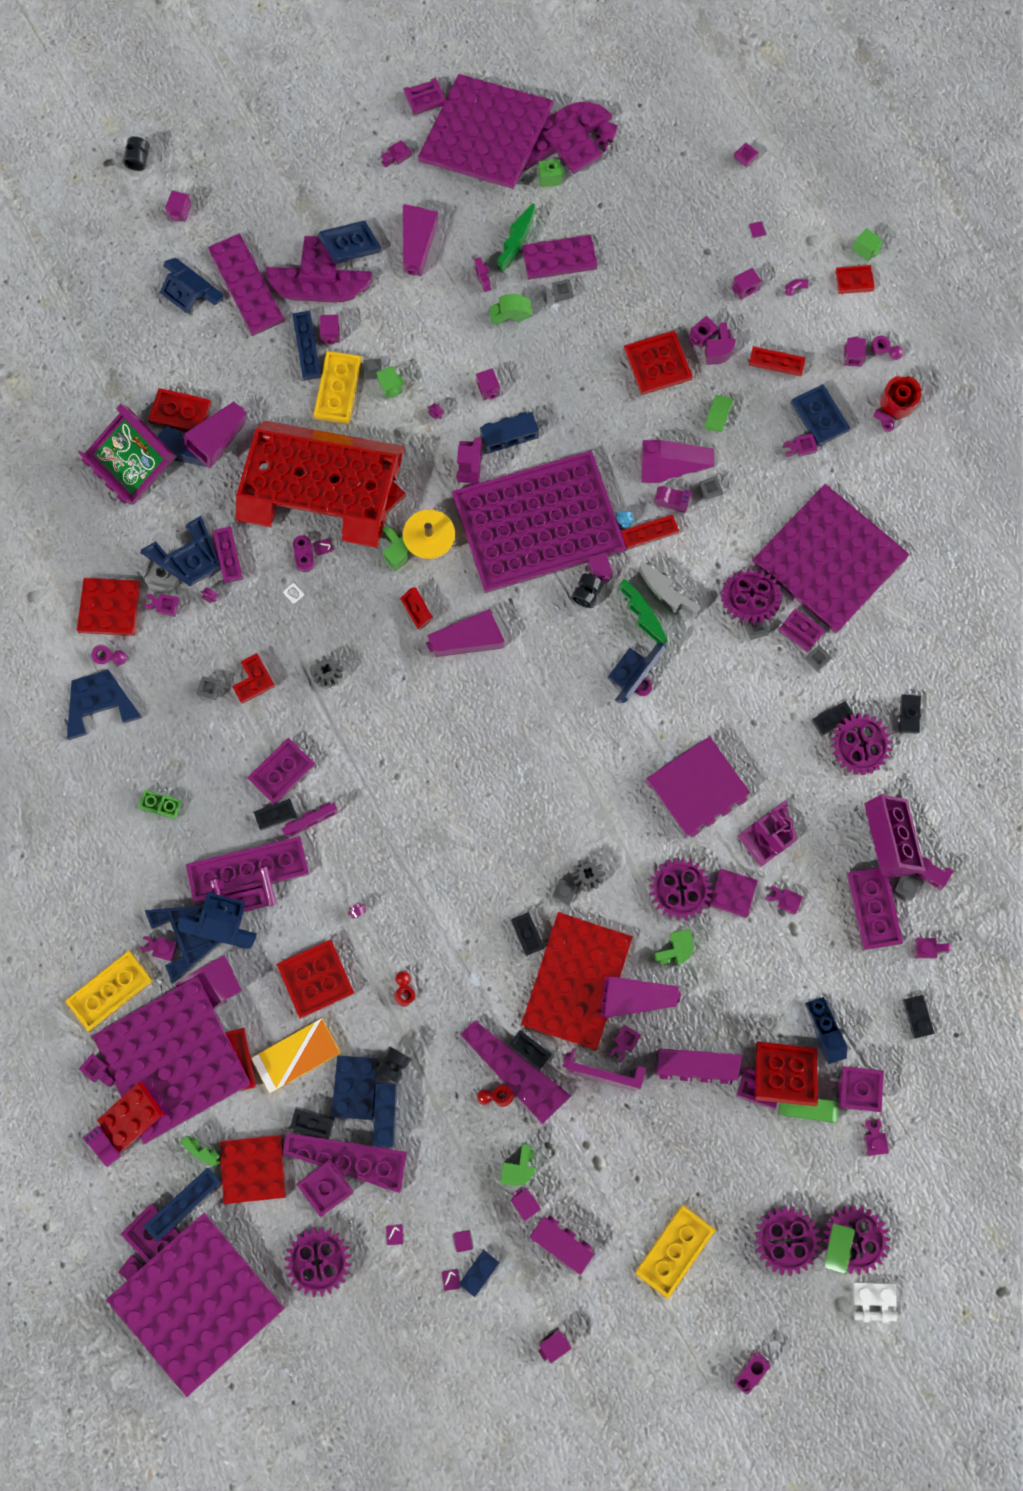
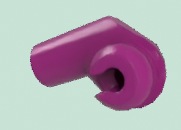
[784,279,808,296]
[873,409,894,432]

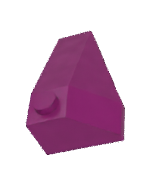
[641,440,714,483]

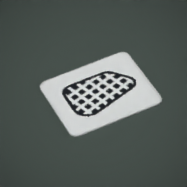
[283,583,304,604]

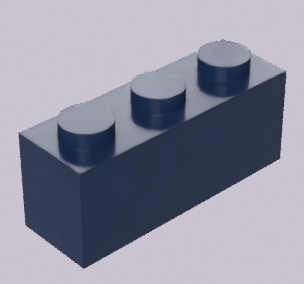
[480,411,539,454]
[373,1083,398,1147]

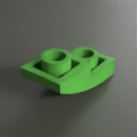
[704,395,733,432]
[138,789,182,819]
[180,1136,221,1166]
[825,1224,855,1274]

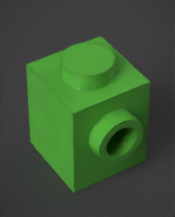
[538,160,564,187]
[852,228,883,261]
[376,366,404,399]

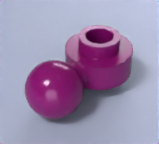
[871,335,903,360]
[91,644,127,665]

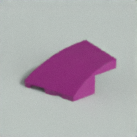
[738,800,797,867]
[175,955,243,1009]

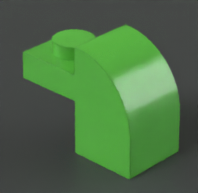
[489,294,532,325]
[382,525,411,571]
[654,929,693,966]
[500,1144,536,1186]

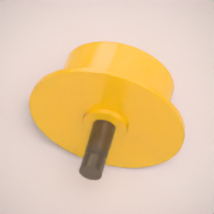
[403,509,455,559]

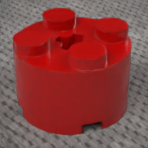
[880,375,921,420]

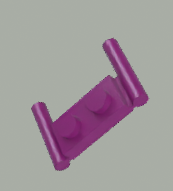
[209,866,276,912]

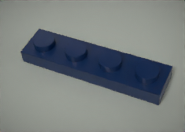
[292,310,321,381]
[144,1167,222,1242]

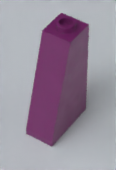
[403,204,439,276]
[184,401,246,469]
[426,609,505,657]
[600,976,681,1018]

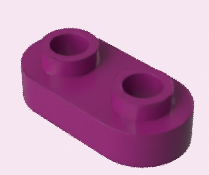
[293,535,315,572]

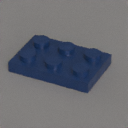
[318,220,382,264]
[791,384,851,447]
[331,1055,378,1120]

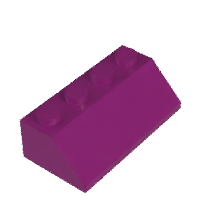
[864,794,926,877]
[655,1048,742,1085]

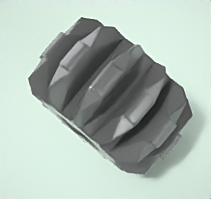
[311,655,343,688]
[571,858,605,891]

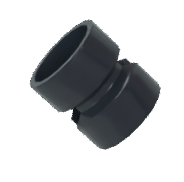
[123,136,150,171]
[571,573,604,609]
[375,1046,411,1084]

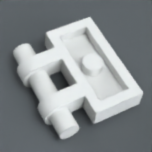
[853,1282,897,1323]

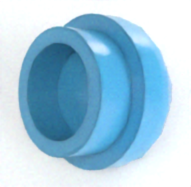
[616,511,634,530]

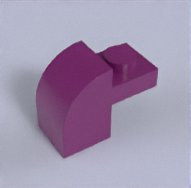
[705,322,736,365]

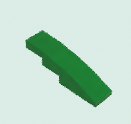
[497,203,535,272]
[619,579,668,646]

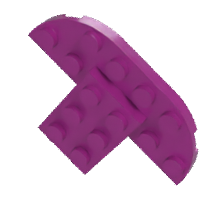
[524,102,612,174]
[266,236,373,303]

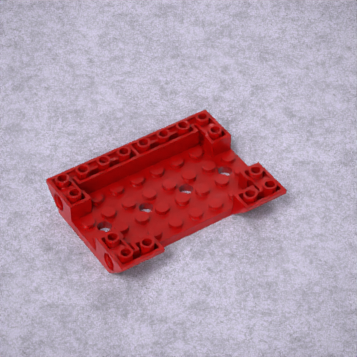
[236,420,405,548]

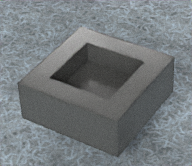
[552,279,574,302]
[363,359,382,380]
[699,476,723,501]
[744,620,769,640]
[804,645,832,672]
[196,676,222,700]
[893,875,921,900]
[552,879,578,905]

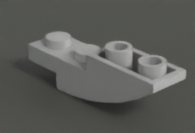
[638,561,701,619]

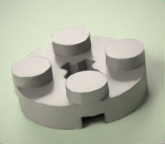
[143,560,180,592]

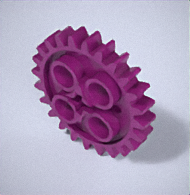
[721,568,782,625]
[829,713,893,775]
[648,857,713,922]
[821,1205,890,1275]
[753,1206,821,1276]
[284,1226,352,1297]

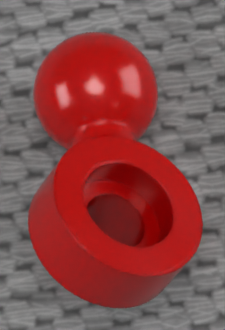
[394,970,415,1007]
[477,1085,514,1107]

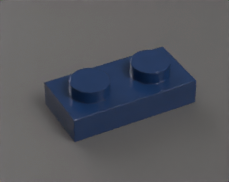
[458,1249,500,1297]

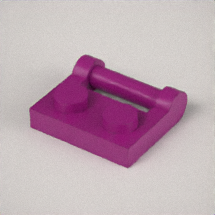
[403,78,446,115]

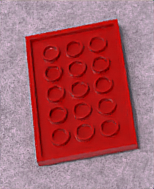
[521,912,633,1051]

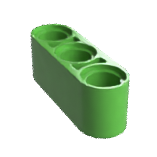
[779,1099,839,1123]

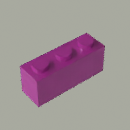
[529,1215,595,1275]

